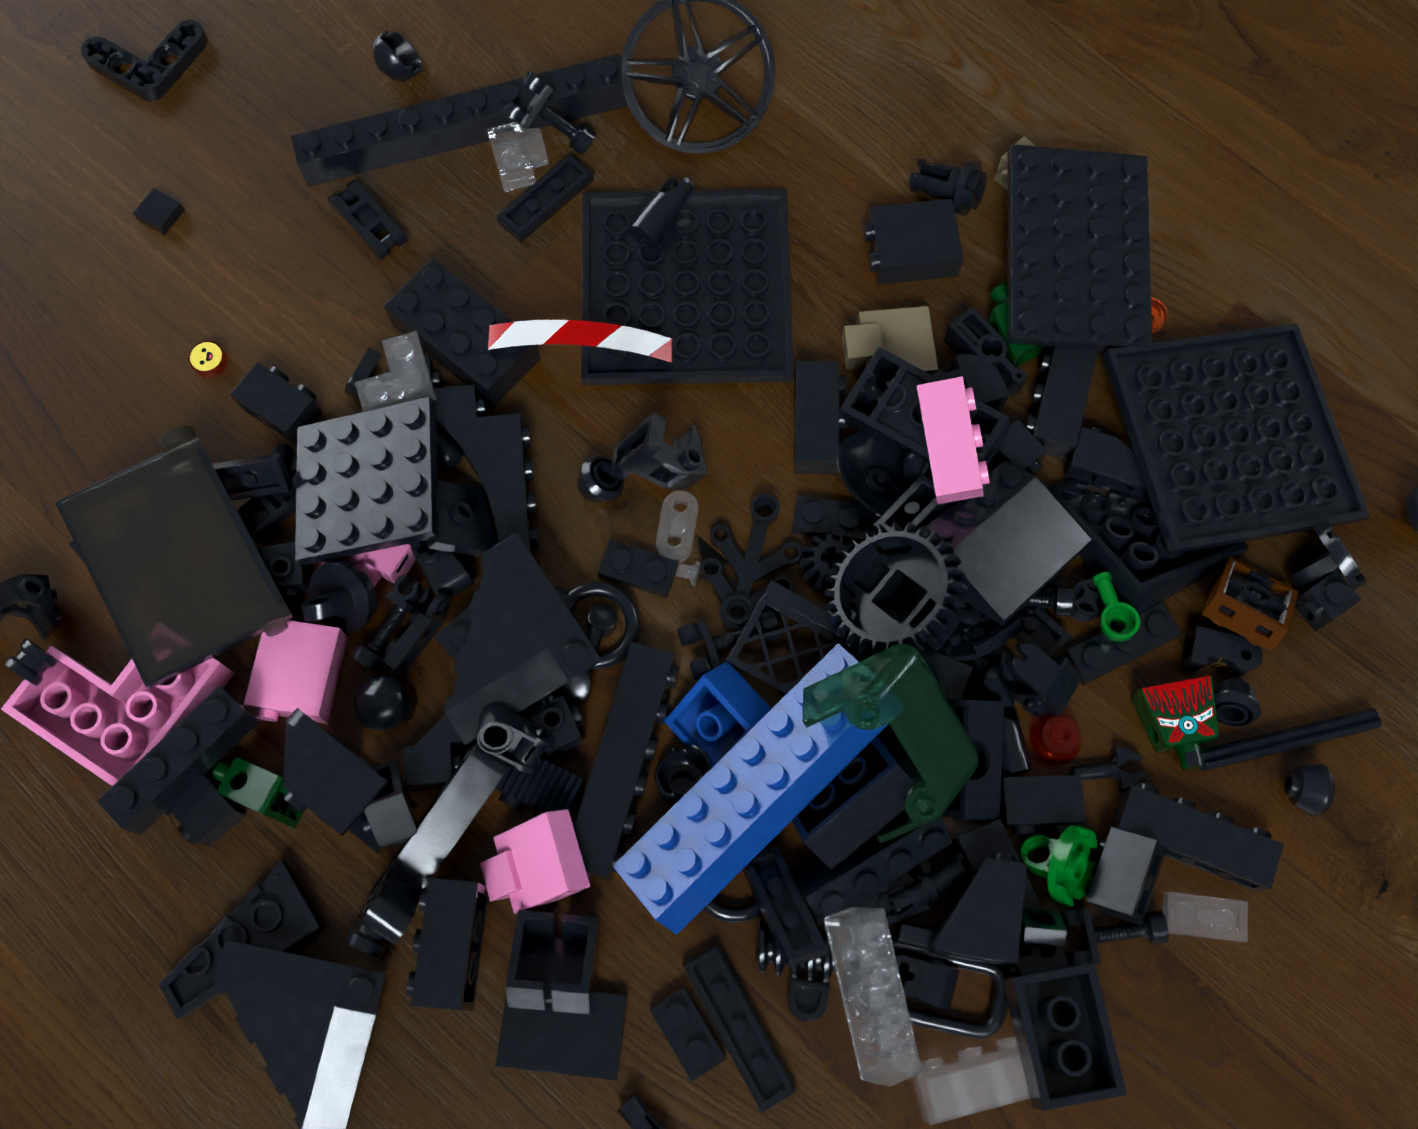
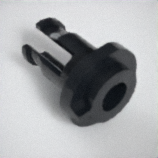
[910,158,987,216]

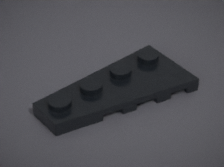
[159,860,323,1019]

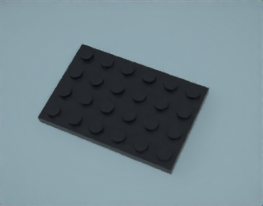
[1007,144,1152,351]

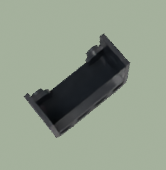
[282,708,419,853]

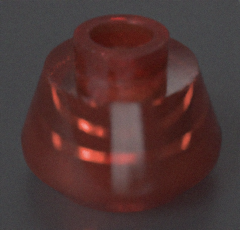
[1030,714,1082,765]

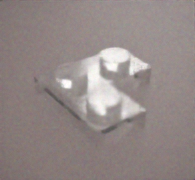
[355,331,437,412]

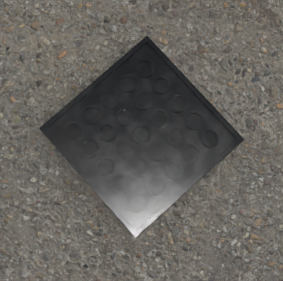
[581,189,794,385]
[1102,323,1370,555]

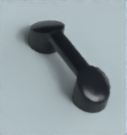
[561,606,617,705]

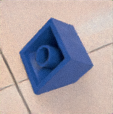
[665,661,771,767]

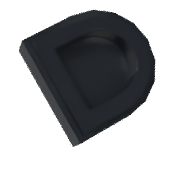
[787,977,830,1022]

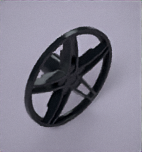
[621,0,775,154]

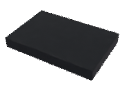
[496,992,628,1080]

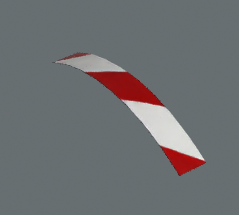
[488,320,672,363]

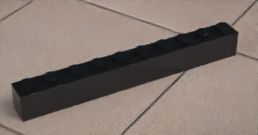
[291,54,628,187]

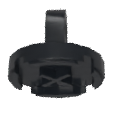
[1288,521,1367,590]
[300,559,377,633]

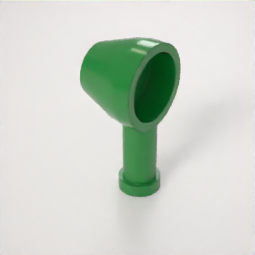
[1092,572,1140,642]

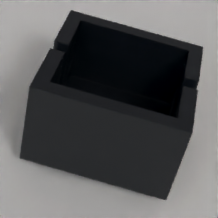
[505,910,599,1014]

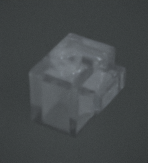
[486,122,549,192]

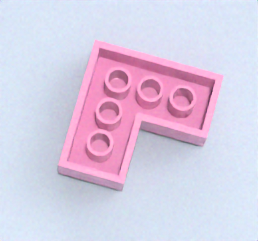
[1,623,234,786]

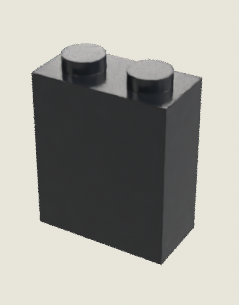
[863,199,964,285]

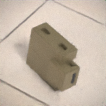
[842,306,938,375]

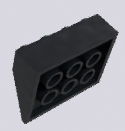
[926,460,1092,626]

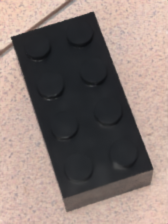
[384,258,541,408]

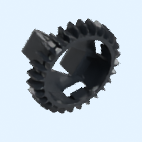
[824,521,968,663]

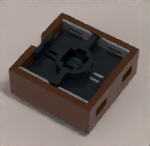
[1202,556,1298,651]

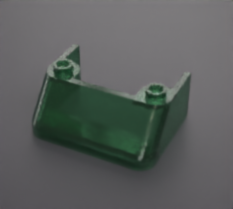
[802,644,978,844]

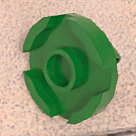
[1020,825,1097,907]

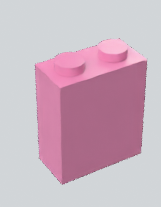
[244,620,349,724]

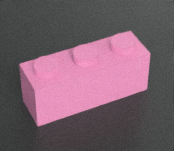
[917,376,990,504]

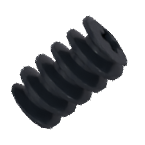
[755,921,840,983]

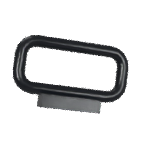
[848,921,1009,1039]

